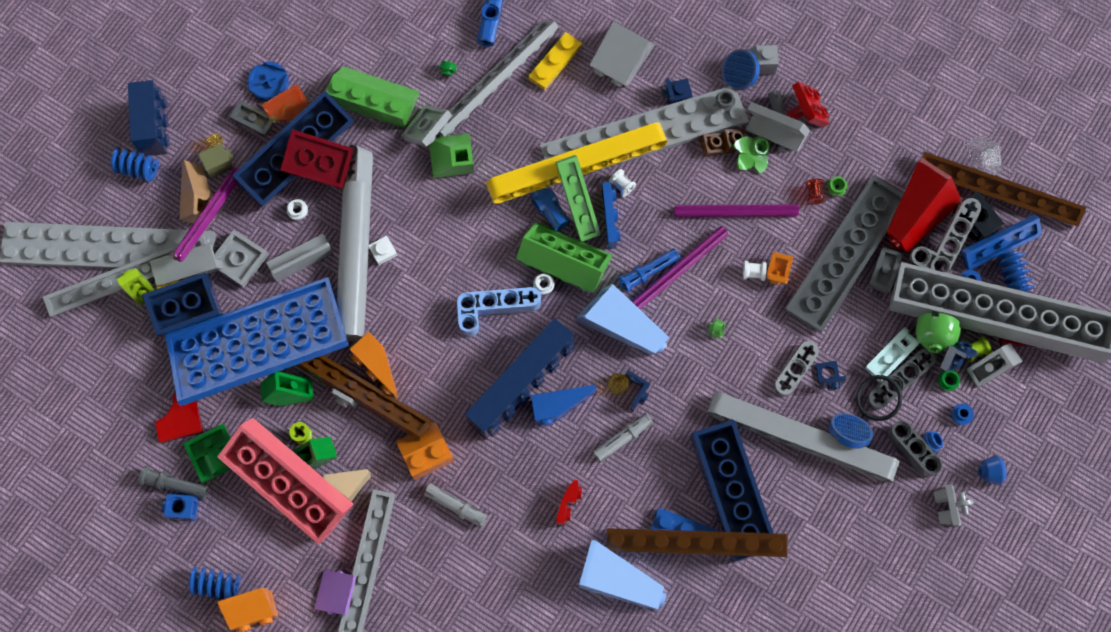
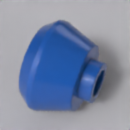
[978,455,1007,485]

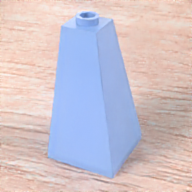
[575,284,669,354]
[579,540,666,611]

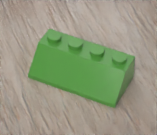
[326,67,420,129]
[516,222,613,293]

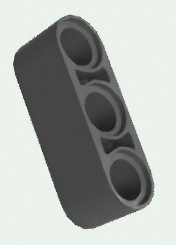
[887,421,942,478]

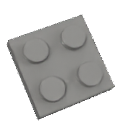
[400,105,452,147]
[214,230,269,288]

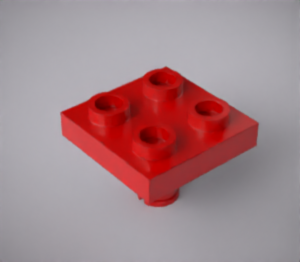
[786,81,830,128]

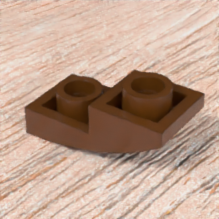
[700,129,745,156]

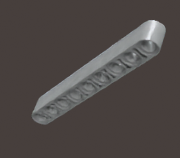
[707,392,899,483]

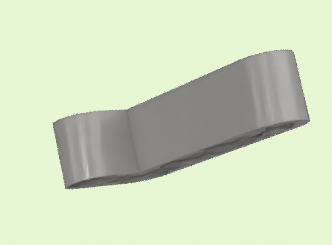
[909,198,981,273]

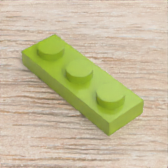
[117,268,156,306]

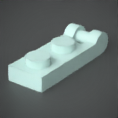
[864,327,919,383]

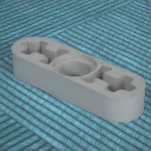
[774,341,819,397]

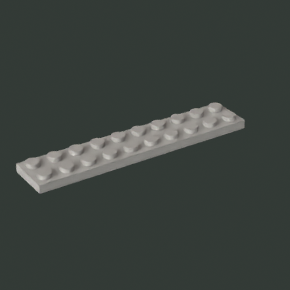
[540,86,749,175]
[0,222,216,274]

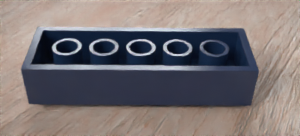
[232,91,354,209]
[465,318,575,440]
[690,420,774,564]

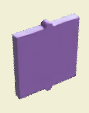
[314,570,356,616]

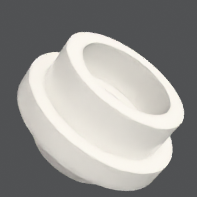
[286,199,308,220]
[533,273,554,295]

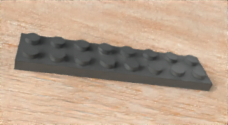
[784,175,903,334]

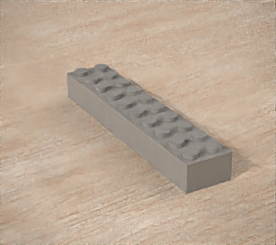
[889,262,1111,363]

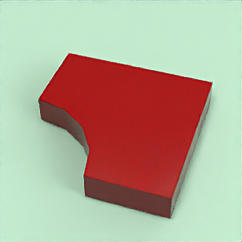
[155,395,204,444]

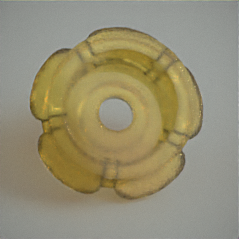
[204,132,224,149]
[608,373,629,394]

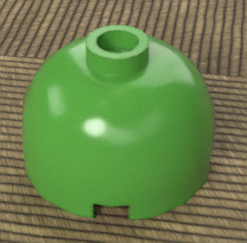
[916,313,961,353]

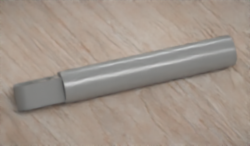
[337,144,373,342]

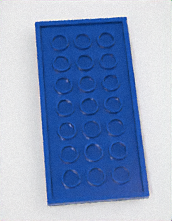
[165,277,349,406]

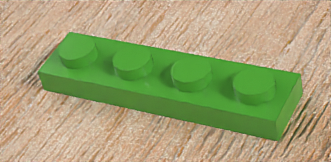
[555,155,601,242]

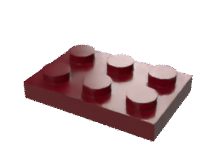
[280,129,354,189]

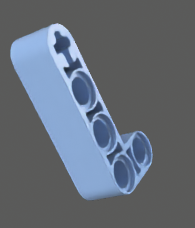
[457,287,541,337]

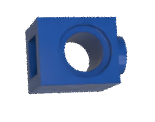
[162,494,199,521]

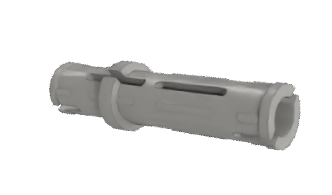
[593,413,654,462]
[424,483,488,528]

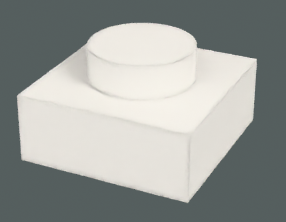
[369,236,397,265]

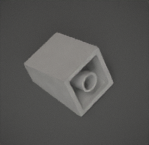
[590,21,655,87]

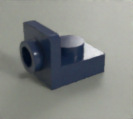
[661,78,693,105]
[940,342,978,372]

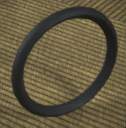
[856,375,903,421]

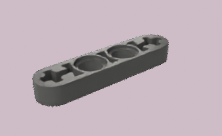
[867,349,936,410]

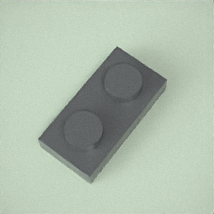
[230,100,276,138]
[868,247,903,294]

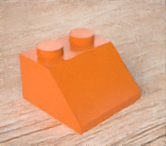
[396,422,454,480]
[218,587,278,632]

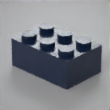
[128,80,170,157]
[142,272,223,337]

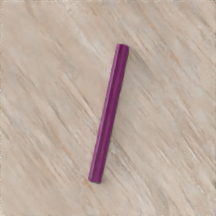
[172,167,239,262]
[674,204,799,217]
[631,226,728,310]

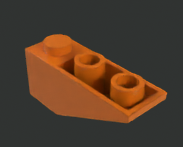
[350,332,399,399]

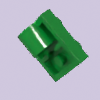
[183,423,231,484]

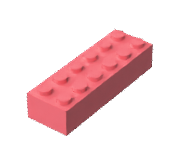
[218,418,354,544]

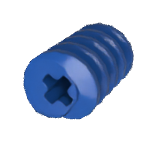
[111,147,159,182]
[997,251,1035,293]
[189,566,241,600]

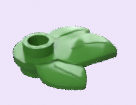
[733,136,770,174]

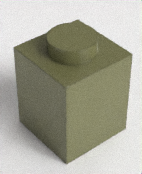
[198,143,234,179]

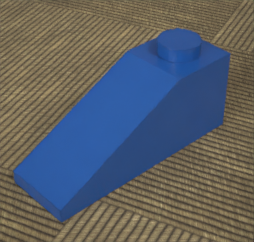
[531,384,596,427]

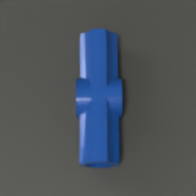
[477,0,503,47]
[529,187,570,231]

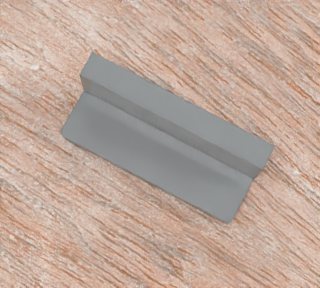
[746,102,810,152]
[266,234,334,282]
[150,244,224,286]

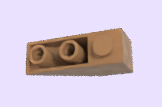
[179,160,212,223]

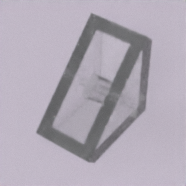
[964,135,1003,175]

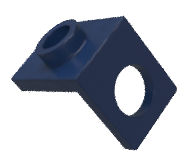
[815,361,847,391]
[625,370,650,412]

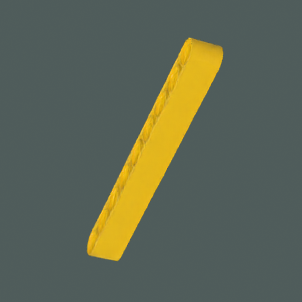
[486,123,668,204]

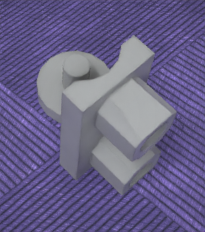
[934,484,974,527]

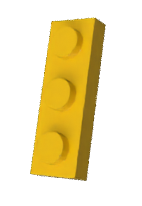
[529,32,582,91]

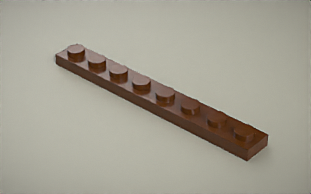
[921,151,1087,227]
[295,355,432,441]
[607,528,788,557]

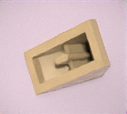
[323,469,371,501]

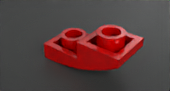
[556,480,582,526]

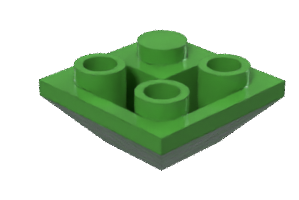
[429,133,474,178]

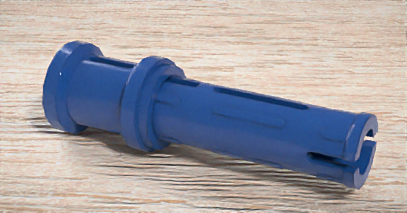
[618,248,680,293]

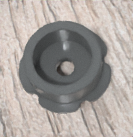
[715,90,736,111]

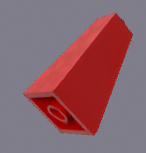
[887,158,961,253]

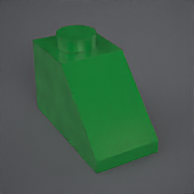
[261,372,314,406]
[293,437,337,469]

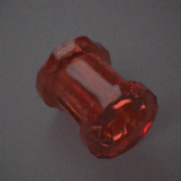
[805,178,826,205]

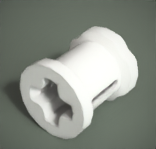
[609,169,636,197]
[743,260,766,281]

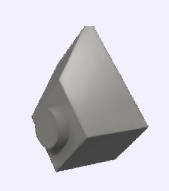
[748,45,779,75]
[966,343,1023,388]

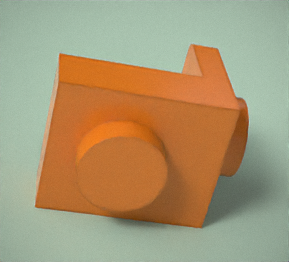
[766,251,794,285]

